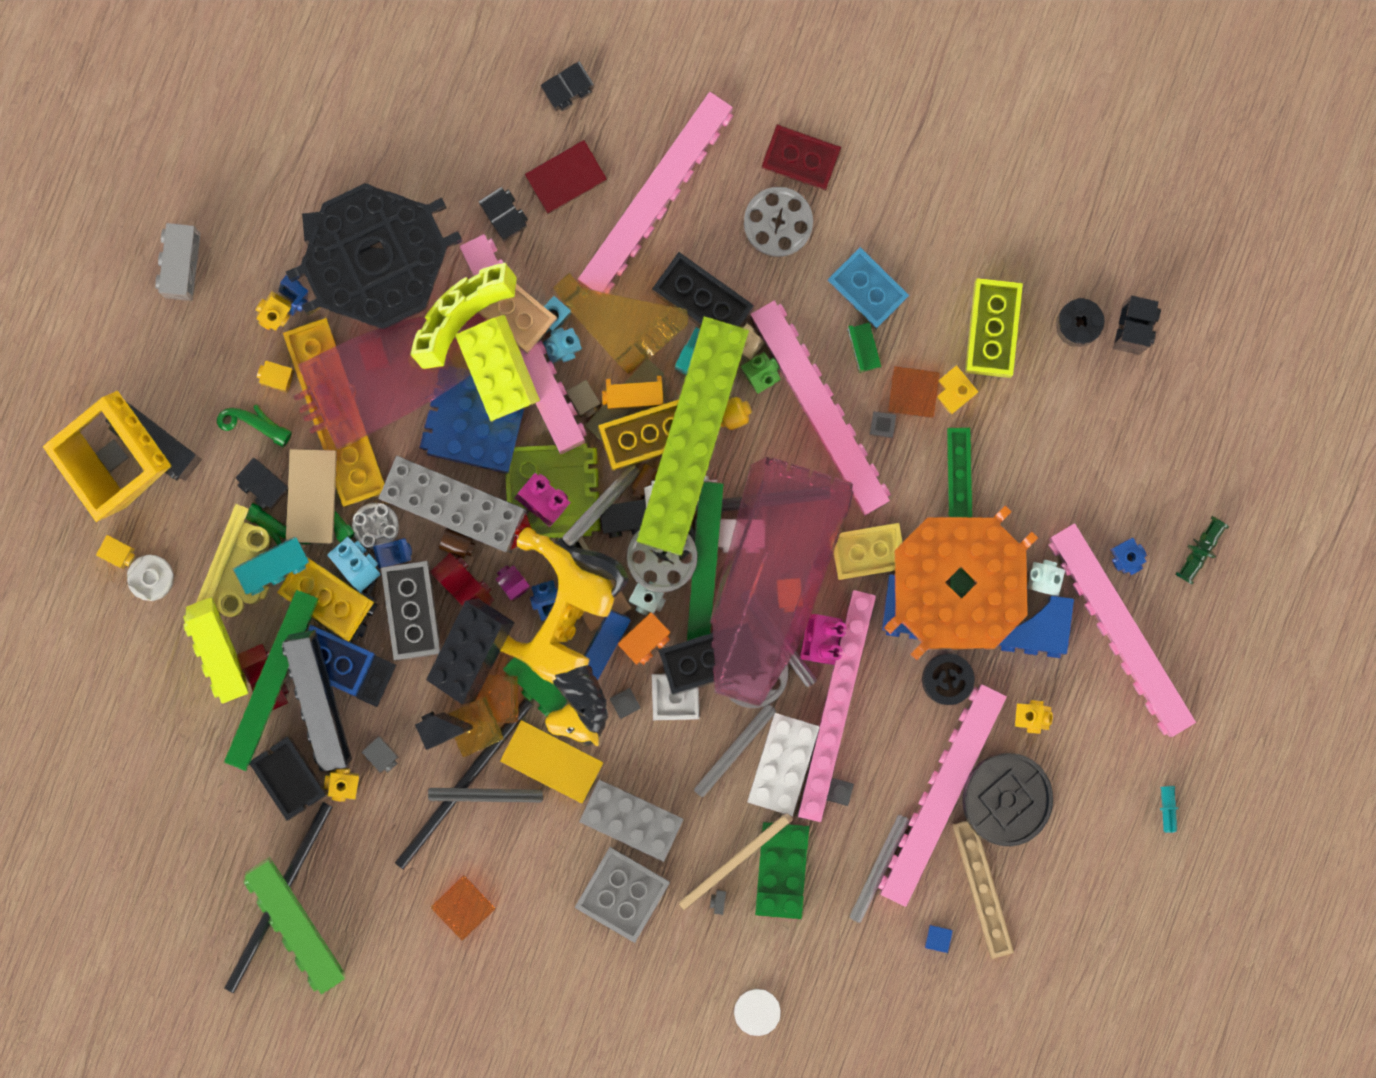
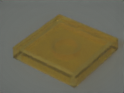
[448,697,504,758]

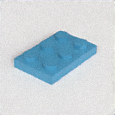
[827,247,909,329]

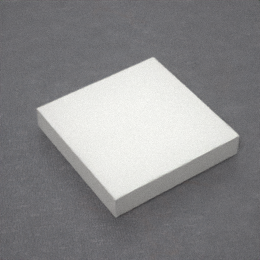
[652,674,699,720]

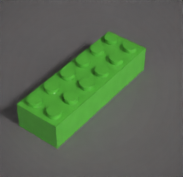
[243,856,345,995]

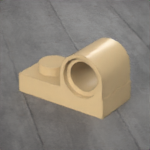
[742,324,765,360]

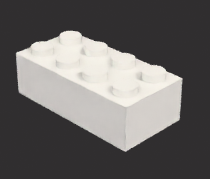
[747,713,819,816]

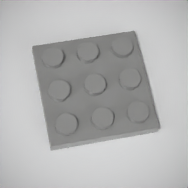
[575,847,670,943]

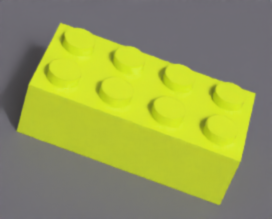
[965,278,1023,378]
[455,315,540,421]
[183,597,248,704]

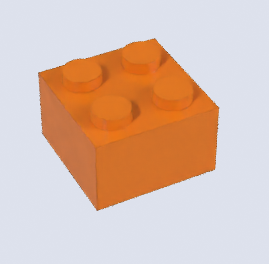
[617,612,671,666]

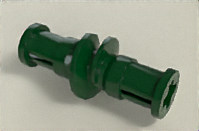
[1175,516,1230,585]

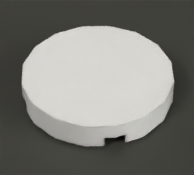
[127,555,174,601]
[734,989,781,1036]

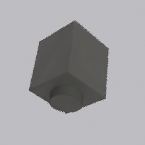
[362,736,399,773]

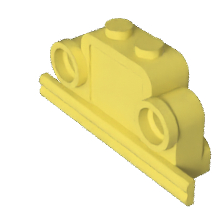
[196,504,271,617]

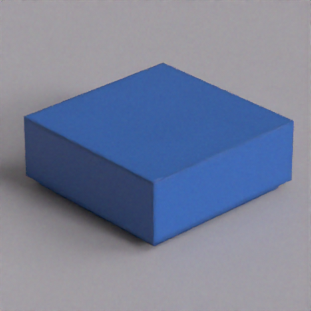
[925,925,953,953]

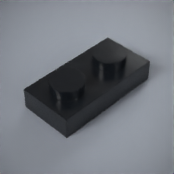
[356,655,397,707]

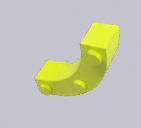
[411,263,517,369]

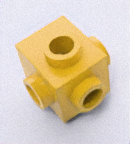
[255,291,291,331]
[1015,700,1053,734]
[324,768,359,802]

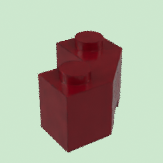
[430,553,495,606]
[237,643,289,711]

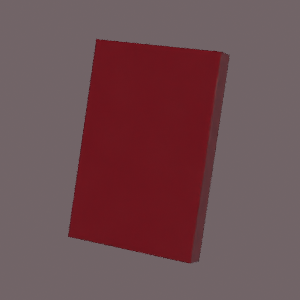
[761,124,841,191]
[525,140,607,214]

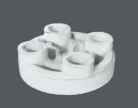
[352,503,399,549]

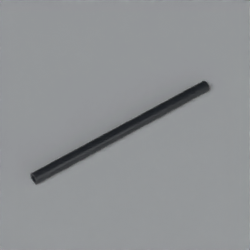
[395,698,533,870]
[224,802,333,993]

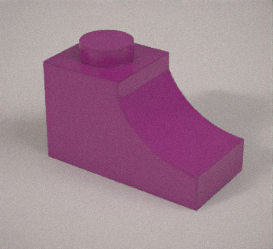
[495,565,531,602]

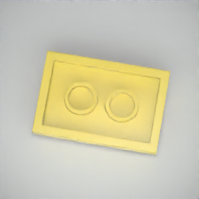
[830,523,902,580]

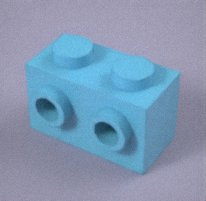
[327,537,381,593]

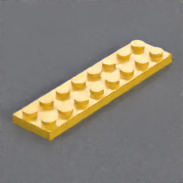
[283,318,385,507]

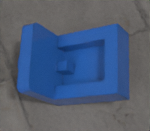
[278,275,309,316]
[373,538,412,569]

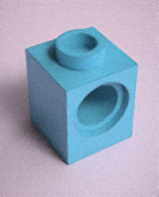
[544,296,572,333]

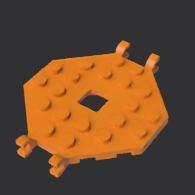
[884,506,1038,660]

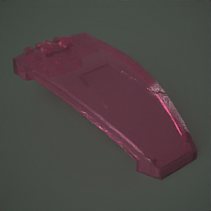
[293,313,487,450]

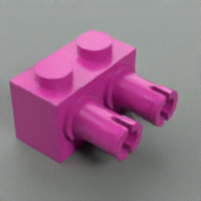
[514,473,571,527]
[800,614,847,665]

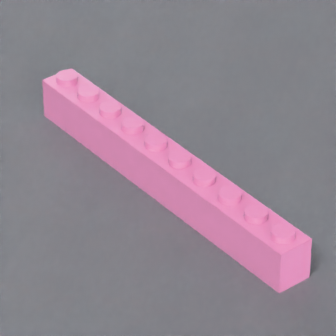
[578,92,733,298]
[460,234,587,455]
[750,300,891,516]
[1048,523,1196,737]
[797,590,876,822]
[878,684,1007,907]

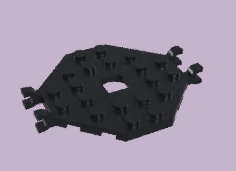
[286,183,463,330]

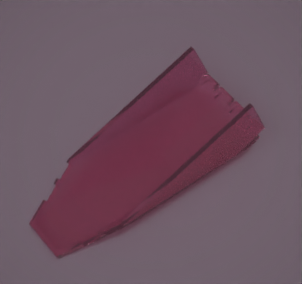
[711,457,854,706]

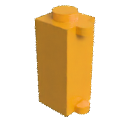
[602,375,663,410]

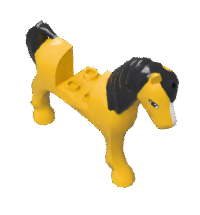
[500,527,628,747]

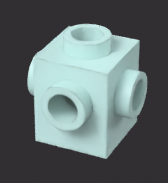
[1027,560,1065,597]
[629,581,666,616]

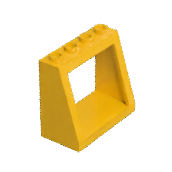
[43,390,171,522]

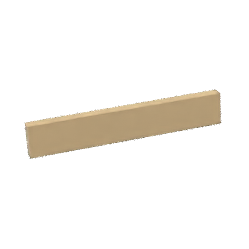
[679,813,793,910]
[952,820,1014,959]

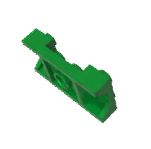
[755,822,810,919]

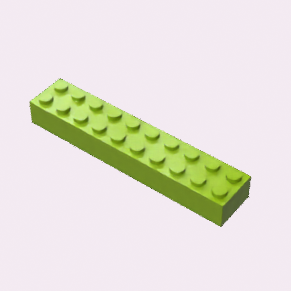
[637,317,749,556]

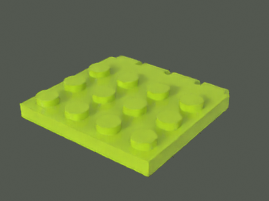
[505,444,601,538]

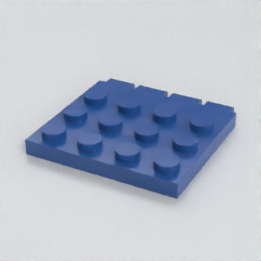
[419,366,525,474]

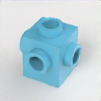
[543,327,582,363]

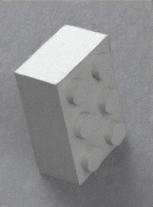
[155,223,201,301]

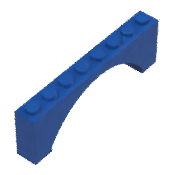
[881,575,1074,659]

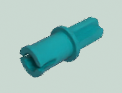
[1160,786,1179,833]

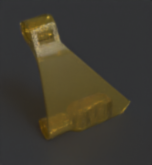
[553,272,688,374]

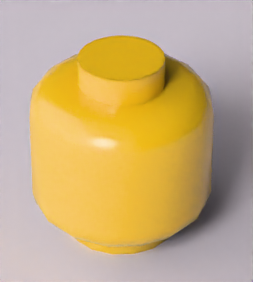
[721,396,752,430]

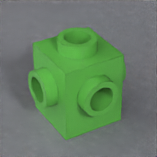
[741,352,781,394]

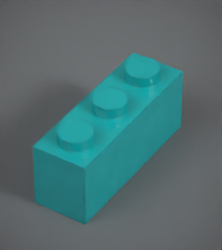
[232,536,309,596]

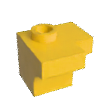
[937,365,979,415]

